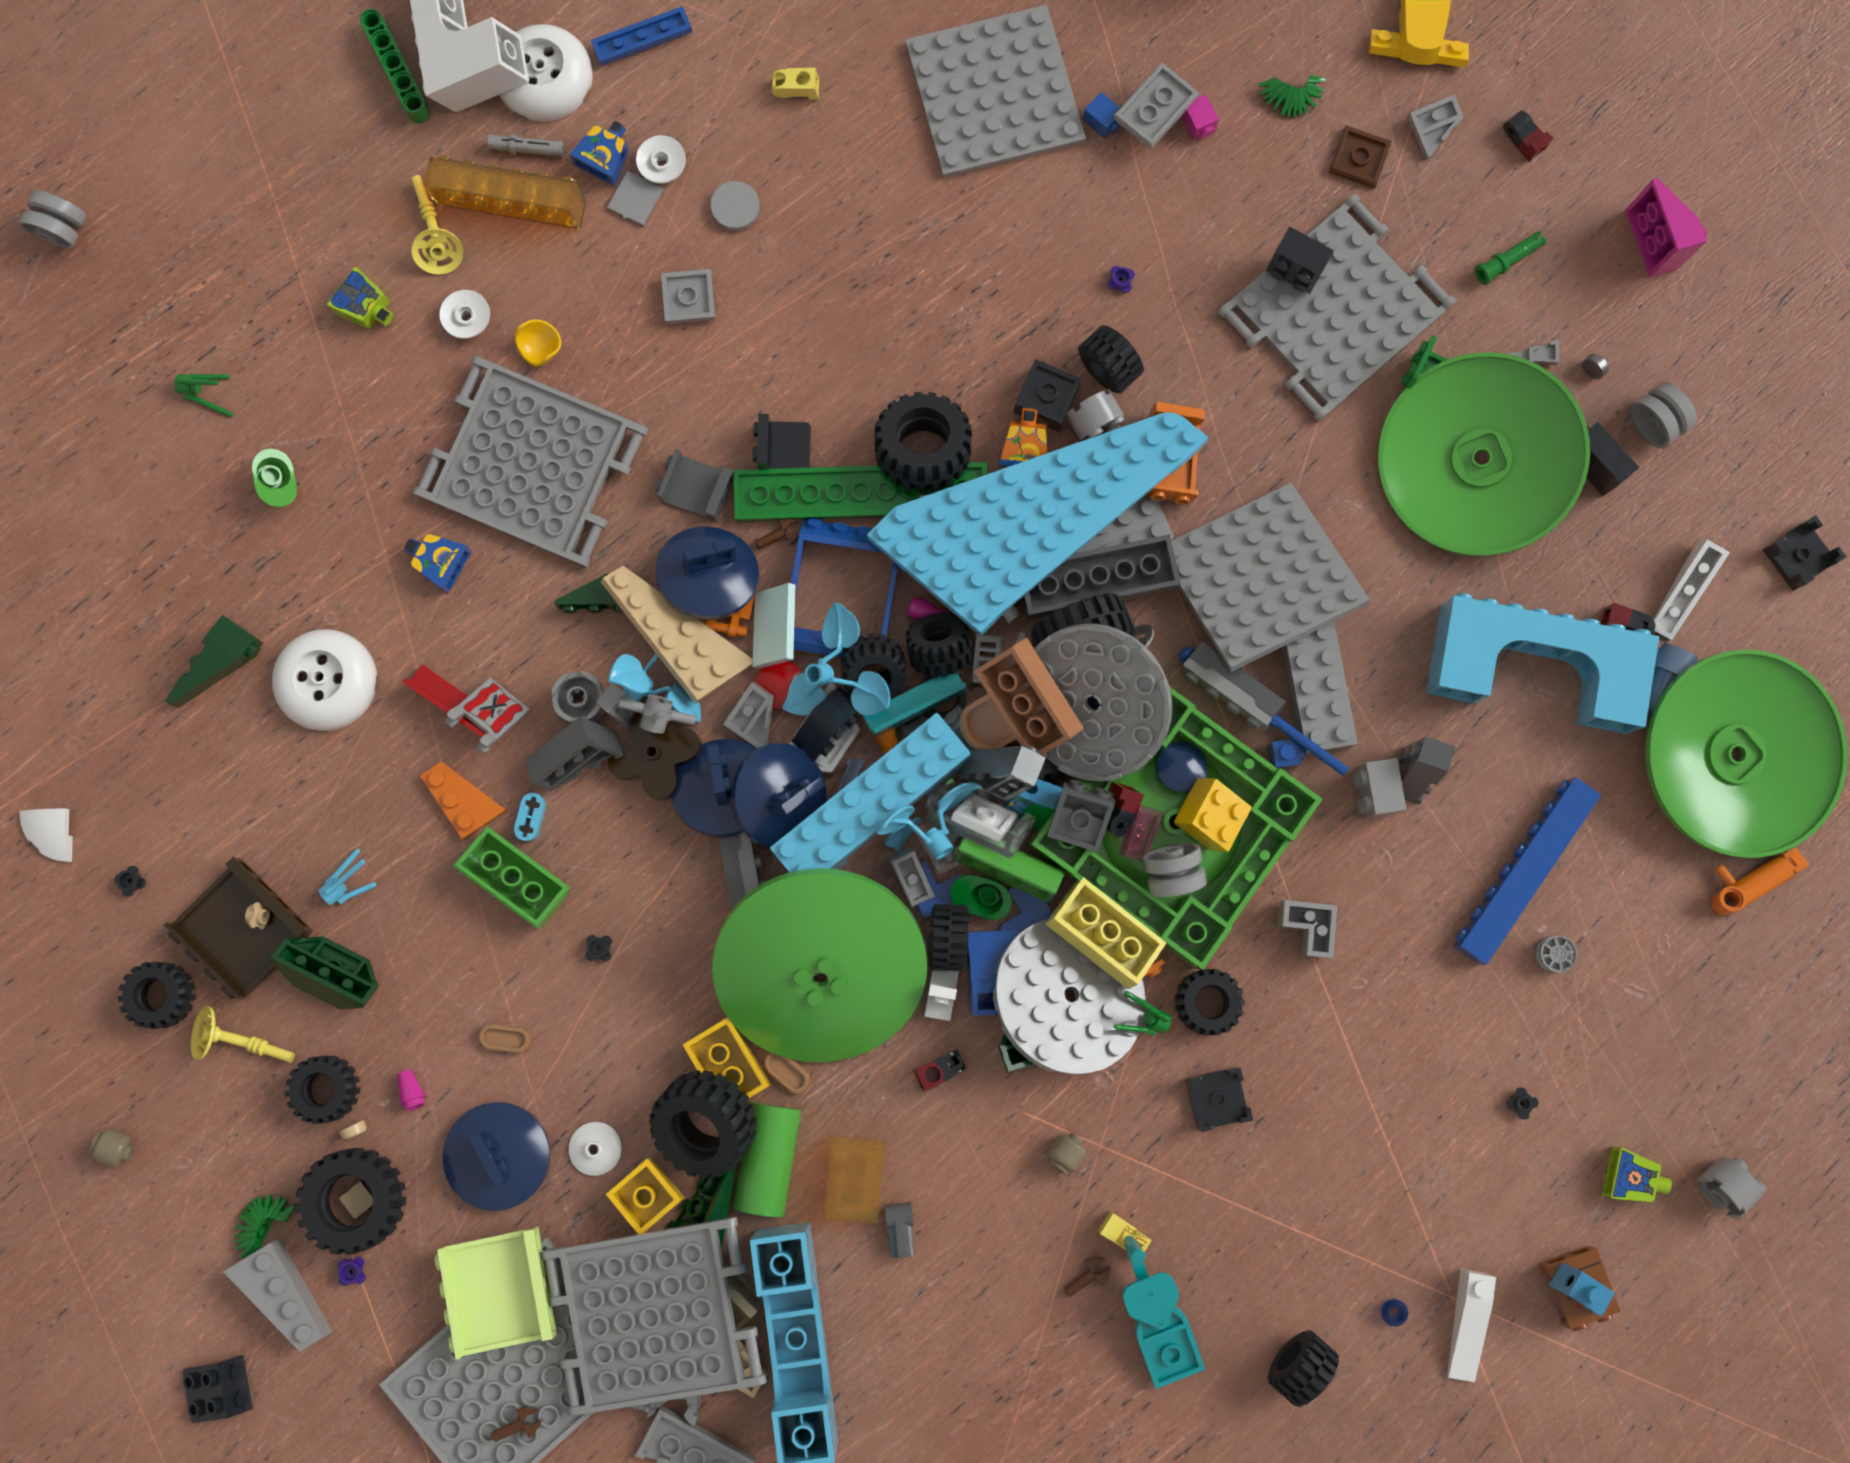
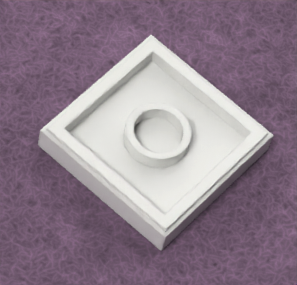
[951,793,1018,842]

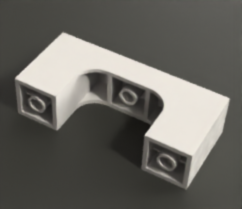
[410,0,529,113]

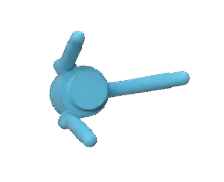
[318,849,377,905]

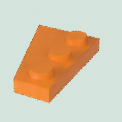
[420,761,507,840]

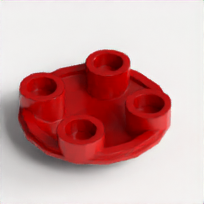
[755,661,802,711]

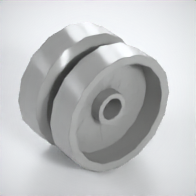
[18,190,87,249]
[1629,382,1697,448]
[1142,843,1207,897]

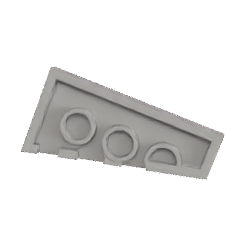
[635,1406,756,1463]

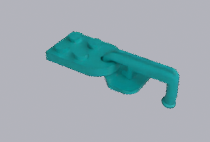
[1123,1235,1206,1389]

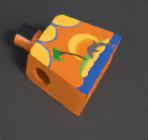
[999,408,1047,466]

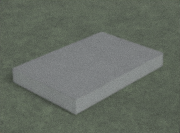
[1113,63,1200,150]

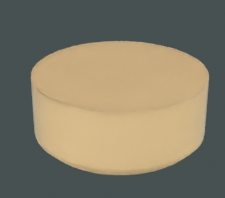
[338,1119,367,1140]

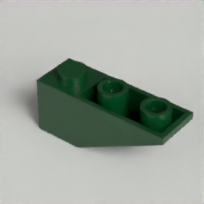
[554,574,624,613]

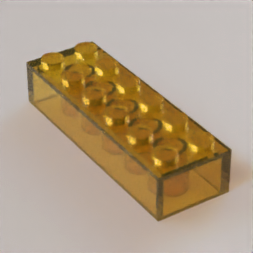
[423,155,586,230]

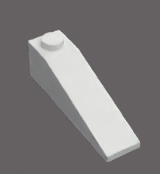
[1653,537,1730,640]
[1447,1269,1496,1382]

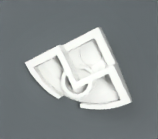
[20,808,73,862]

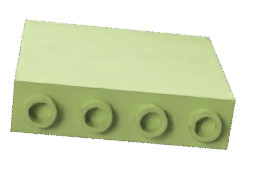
[435,1226,557,1359]

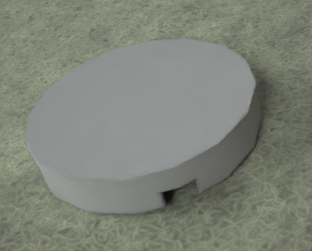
[711,181,760,231]

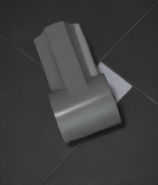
[885,1202,914,1258]

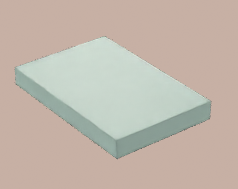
[752,583,795,669]

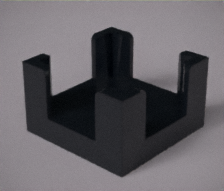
[1014,359,1082,432]
[1763,515,1847,591]
[1185,1067,1253,1132]

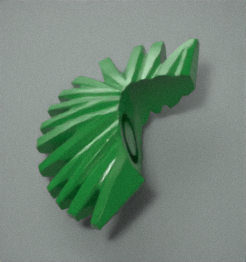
[1258,75,1326,117]
[234,1195,295,1259]

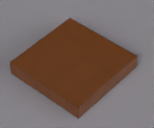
[1328,125,1392,189]

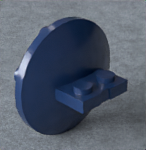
[656,526,759,620]
[671,739,756,837]
[731,743,827,848]
[443,1102,550,1211]

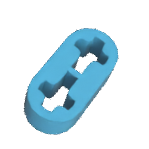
[514,793,546,842]

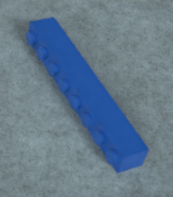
[1454,777,1601,965]

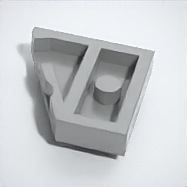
[1407,95,1464,159]
[723,682,774,748]

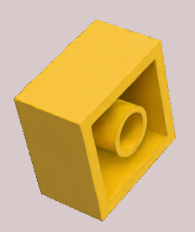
[1174,778,1252,852]
[606,1156,685,1234]

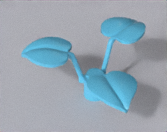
[782,602,890,716]
[608,654,701,724]
[875,783,982,860]

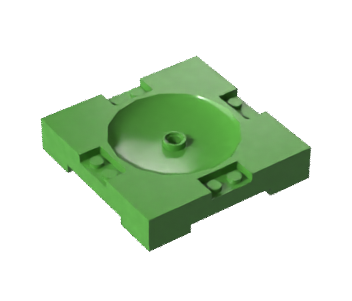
[1027,686,1322,970]

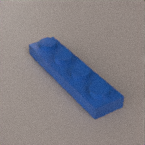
[591,6,692,66]

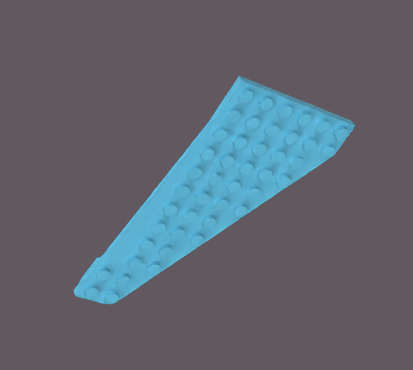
[867,412,1208,636]

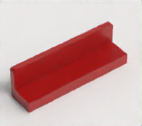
[402,664,486,737]

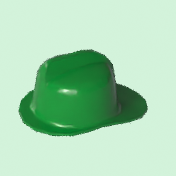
[950,875,1012,920]

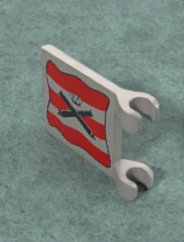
[444,678,530,753]

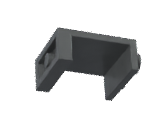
[656,449,734,522]

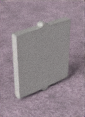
[607,171,664,227]

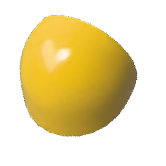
[514,319,561,367]

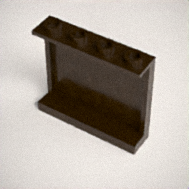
[164,857,313,999]

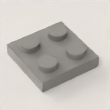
[661,269,716,324]

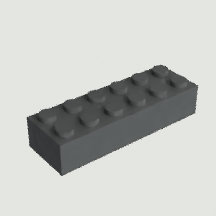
[1022,534,1181,620]

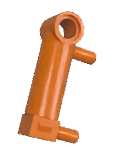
[1711,847,1809,916]

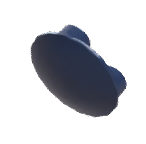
[1156,742,1208,793]

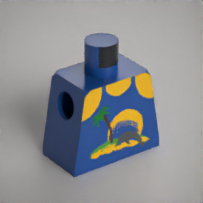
[570,121,629,187]
[404,534,472,594]

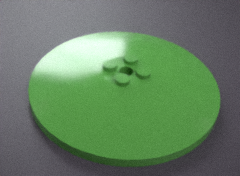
[1378,352,1590,557]
[1645,650,1848,858]
[712,868,927,1062]

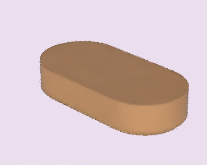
[478,1023,532,1053]
[764,1052,811,1094]

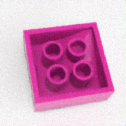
[1625,178,1707,277]

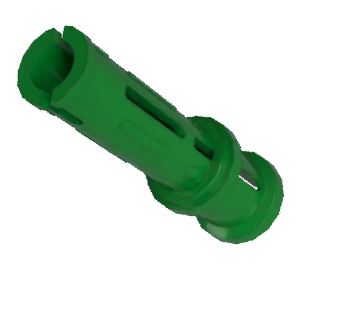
[1474,231,1546,285]

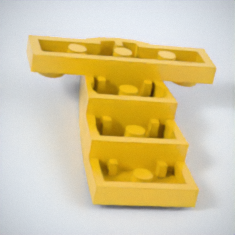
[1369,0,1469,68]

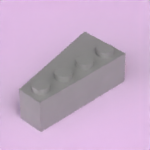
[223,1239,333,1352]

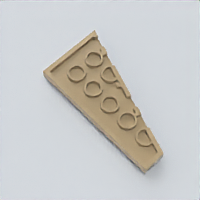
[601,566,753,703]

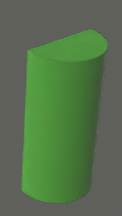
[453,826,570,930]
[955,828,1065,903]
[732,1101,802,1217]

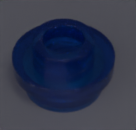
[1381,1299,1408,1327]

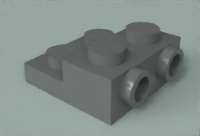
[1047,780,1115,852]

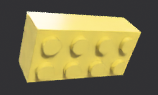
[1045,877,1166,989]

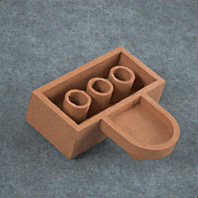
[960,637,1084,755]

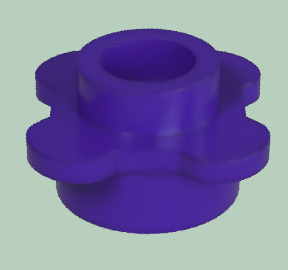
[1107,266,1135,293]
[337,1257,366,1286]

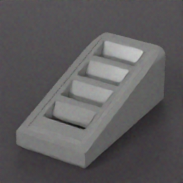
[971,634,1002,686]
[597,684,636,731]

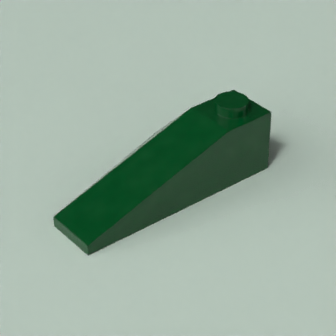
[165,615,263,708]
[666,1167,735,1249]

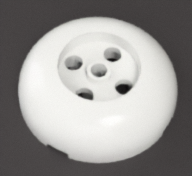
[499,24,593,122]
[272,629,377,731]

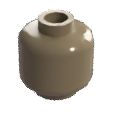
[89,1129,134,1168]
[1047,1133,1087,1174]

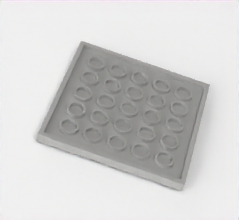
[905,4,1086,178]
[1171,483,1370,672]

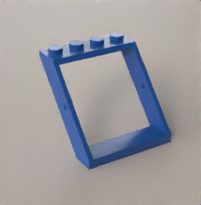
[791,518,899,657]

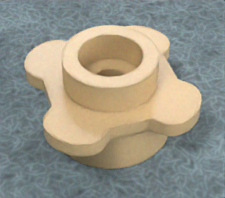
[245,902,270,929]

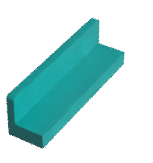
[862,673,967,738]

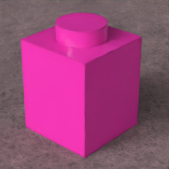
[1181,94,1219,140]

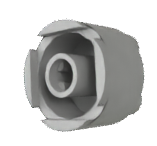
[1066,389,1125,441]
[552,671,606,724]
[1697,1157,1767,1220]

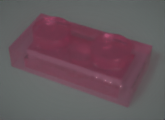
[1119,805,1163,861]

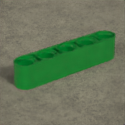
[360,9,430,124]

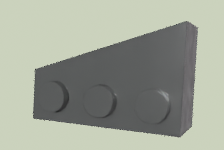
[525,716,624,791]
[1398,736,1456,805]
[960,746,1046,801]

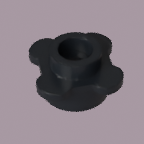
[114,866,146,897]
[585,935,612,962]
[1506,1087,1539,1120]

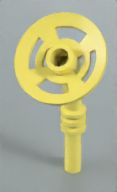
[411,175,463,275]
[191,1006,295,1063]

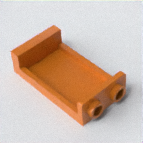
[1144,402,1205,505]

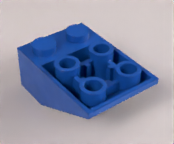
[967,929,1019,1016]

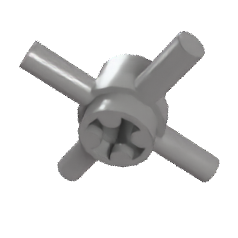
[617,695,696,734]

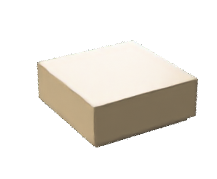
[339,1180,373,1219]

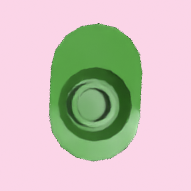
[252,448,297,507]

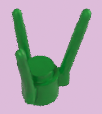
[174,373,233,417]
[1114,991,1171,1036]

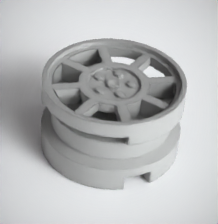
[1534,936,1577,973]

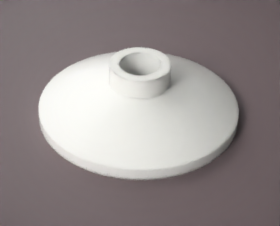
[636,135,686,184]
[440,290,490,339]
[569,1122,622,1176]

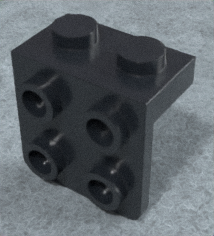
[752,414,811,469]
[183,1355,253,1423]

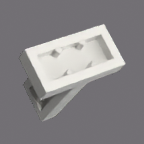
[924,970,959,1021]

